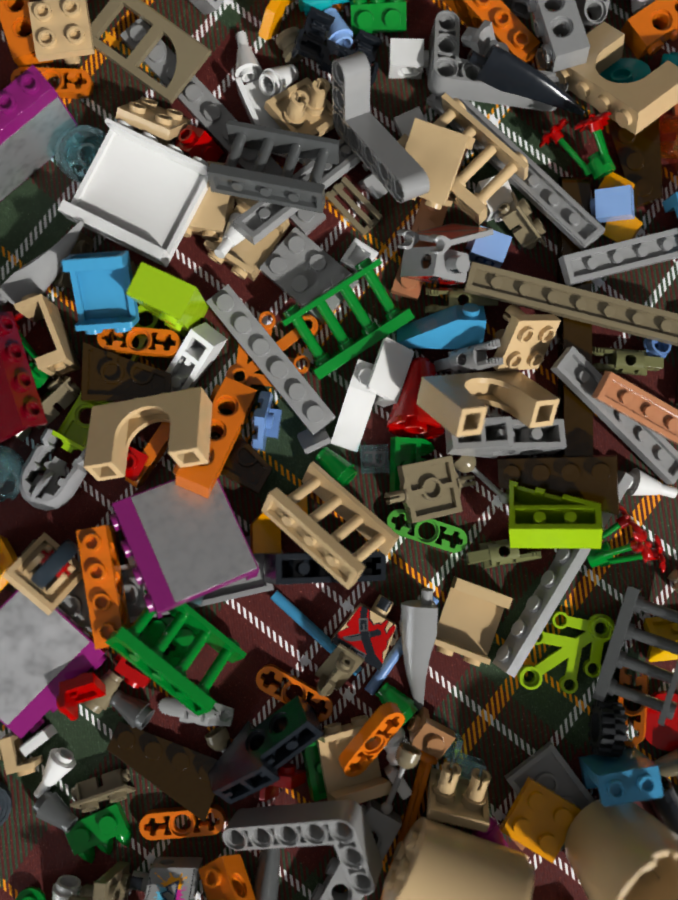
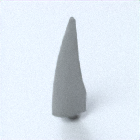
[0,219,84,305]
[400,588,438,713]

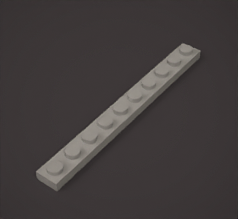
[120,18,326,236]

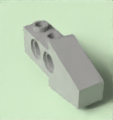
[445,416,567,458]

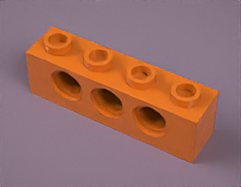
[0,0,53,67]
[443,0,541,63]
[621,0,678,60]
[173,376,257,499]
[76,525,131,650]
[198,854,256,900]

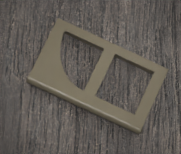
[91,0,212,105]

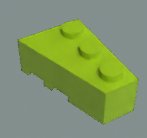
[126,262,209,338]
[509,480,603,549]

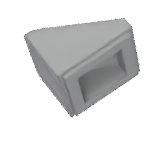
[297,428,331,454]

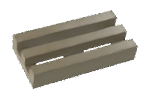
[325,176,383,237]

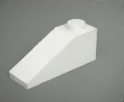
[165,322,228,392]
[330,359,376,452]

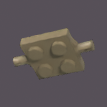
[384,455,476,523]

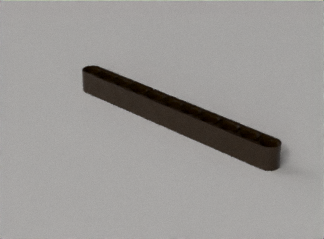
[557,177,593,456]

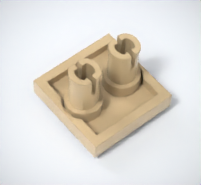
[28,0,95,67]
[264,77,335,137]
[115,97,192,146]
[492,304,561,371]
[427,761,491,832]

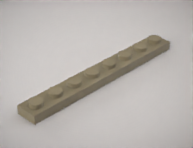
[464,262,678,346]

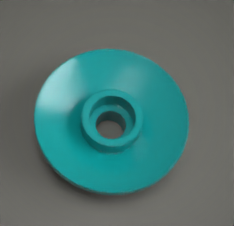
[600,58,651,83]

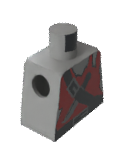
[400,246,470,286]

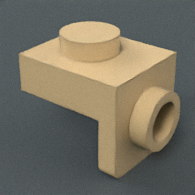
[0,732,44,777]

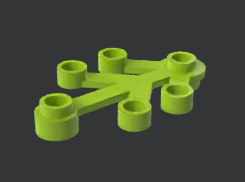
[517,611,615,694]

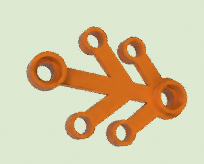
[226,311,318,390]

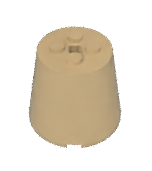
[564,799,678,900]
[382,817,534,900]

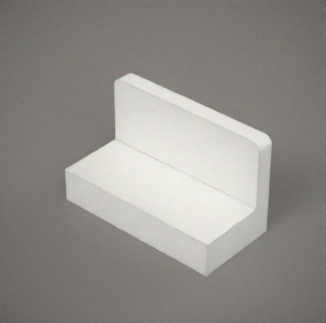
[235,77,280,129]
[366,337,414,408]

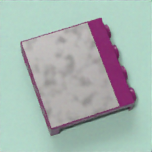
[0,65,82,202]
[109,479,259,618]
[0,590,108,739]

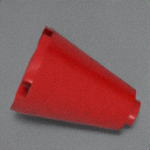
[387,357,444,439]

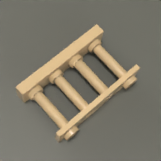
[398,93,529,225]
[261,461,400,590]

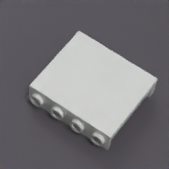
[57,118,210,268]

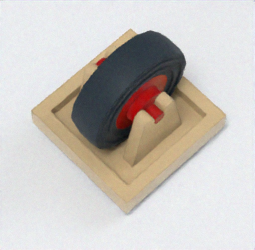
[2,532,83,616]

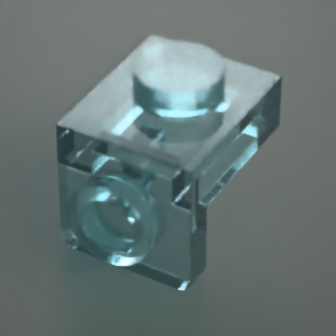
[444,733,487,779]

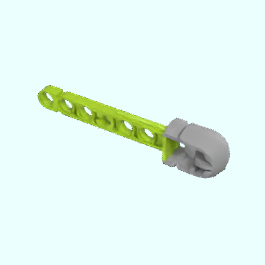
[18,305,160,511]

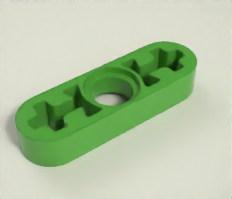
[386,509,467,553]

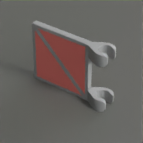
[397,223,493,255]

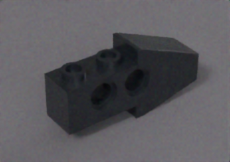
[264,550,386,585]
[208,695,324,804]

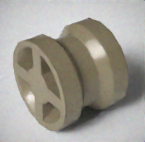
[275,27,304,64]

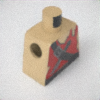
[331,594,396,671]

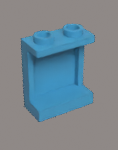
[61,250,140,335]
[578,747,663,807]

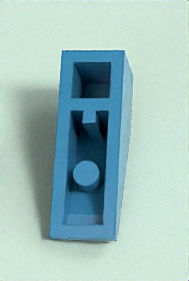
[396,303,487,349]

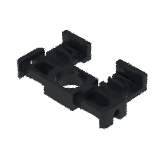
[291,7,383,87]

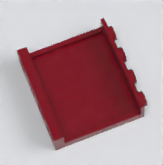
[0,312,48,443]

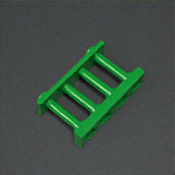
[280,257,415,380]
[105,589,247,716]

